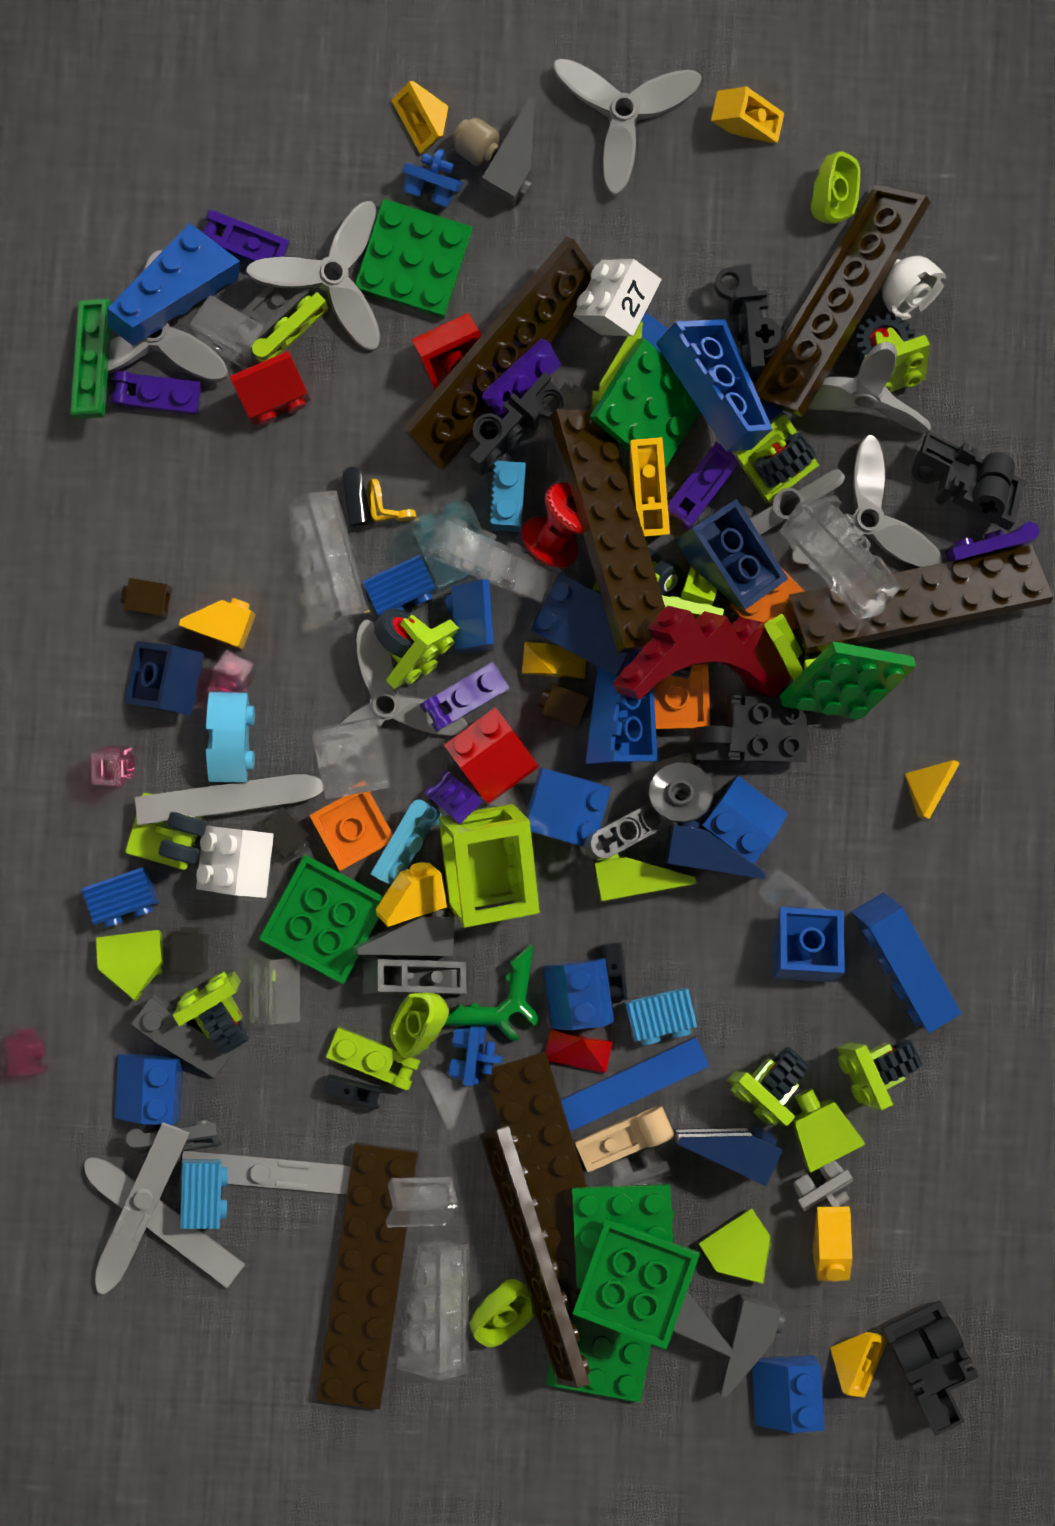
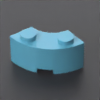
[206,692,255,783]

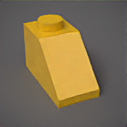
[711,86,784,143]
[179,598,256,650]
[376,862,447,927]
[812,1207,852,1282]

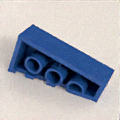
[107,223,240,346]
[656,319,773,452]

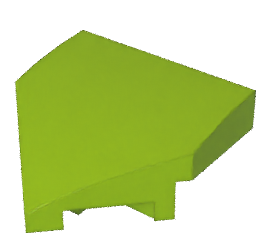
[764,614,803,682]
[96,930,163,1002]
[699,1209,771,1284]

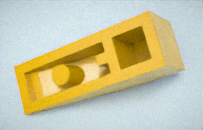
[630,437,670,536]

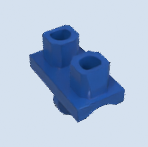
[403,149,463,207]
[448,1026,503,1086]

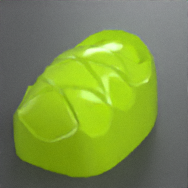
[811,151,861,225]
[390,992,449,1057]
[469,1279,535,1347]

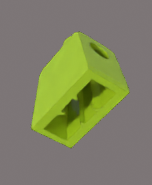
[791,1088,865,1172]

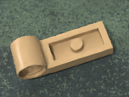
[575,1105,675,1172]

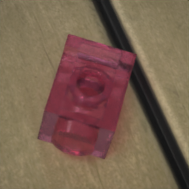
[207,650,254,693]
[91,745,135,787]
[6,1027,48,1076]

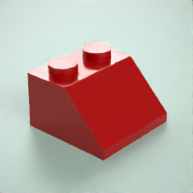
[411,313,481,391]
[229,351,311,426]
[444,707,539,805]

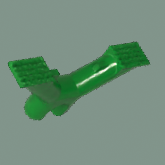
[444,944,538,1041]

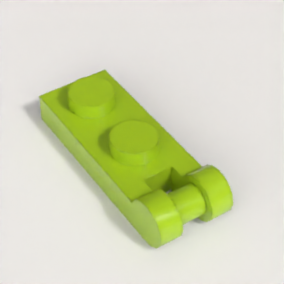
[252,292,329,363]
[326,1027,421,1090]

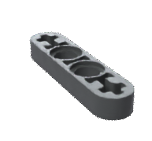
[584,793,687,861]

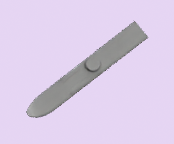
[135,774,326,826]
[95,1122,190,1294]
[180,1150,351,1194]
[84,1157,245,1288]

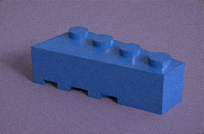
[585,652,657,764]
[851,892,962,1033]

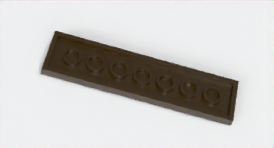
[754,184,931,417]
[402,236,594,470]
[550,409,665,653]
[788,545,1054,654]
[485,1051,588,1318]
[479,1126,590,1388]
[317,1142,418,1410]

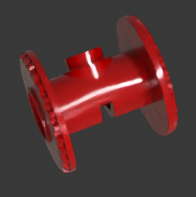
[521,482,583,568]

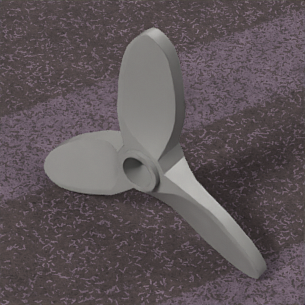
[554,59,702,196]
[246,201,380,351]
[108,250,228,382]
[808,342,931,434]
[791,435,942,568]
[322,619,468,764]

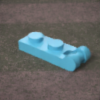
[371,799,442,885]

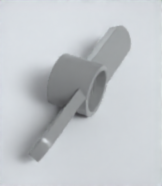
[749,469,845,535]

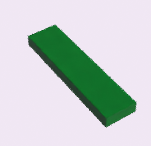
[70,298,112,420]

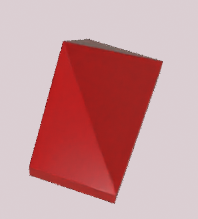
[546,1028,612,1073]

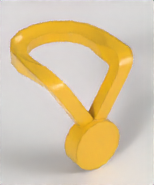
[367,479,416,522]

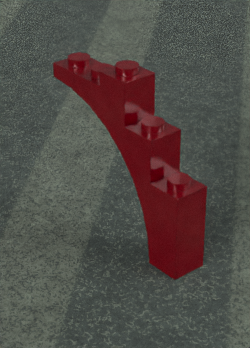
[612,606,791,700]

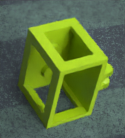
[438,804,540,928]

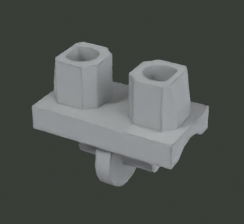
[794,1160,853,1212]

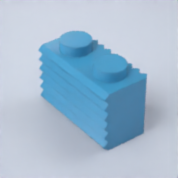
[489,461,526,532]
[624,987,697,1045]
[180,1159,228,1229]

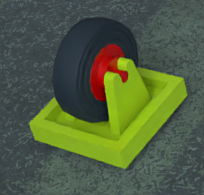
[374,608,459,689]

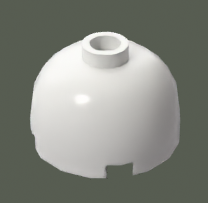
[881,256,946,320]

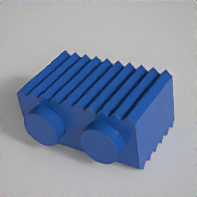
[362,554,437,616]
[82,867,159,928]

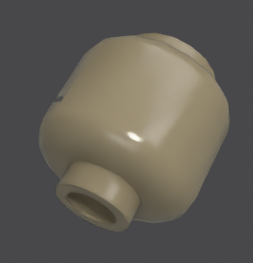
[453,118,500,166]

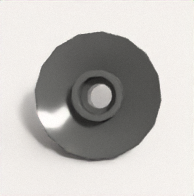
[649,762,713,823]

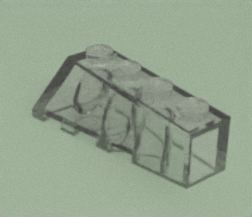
[288,491,371,633]
[779,496,901,619]
[425,516,561,605]
[396,1239,469,1381]

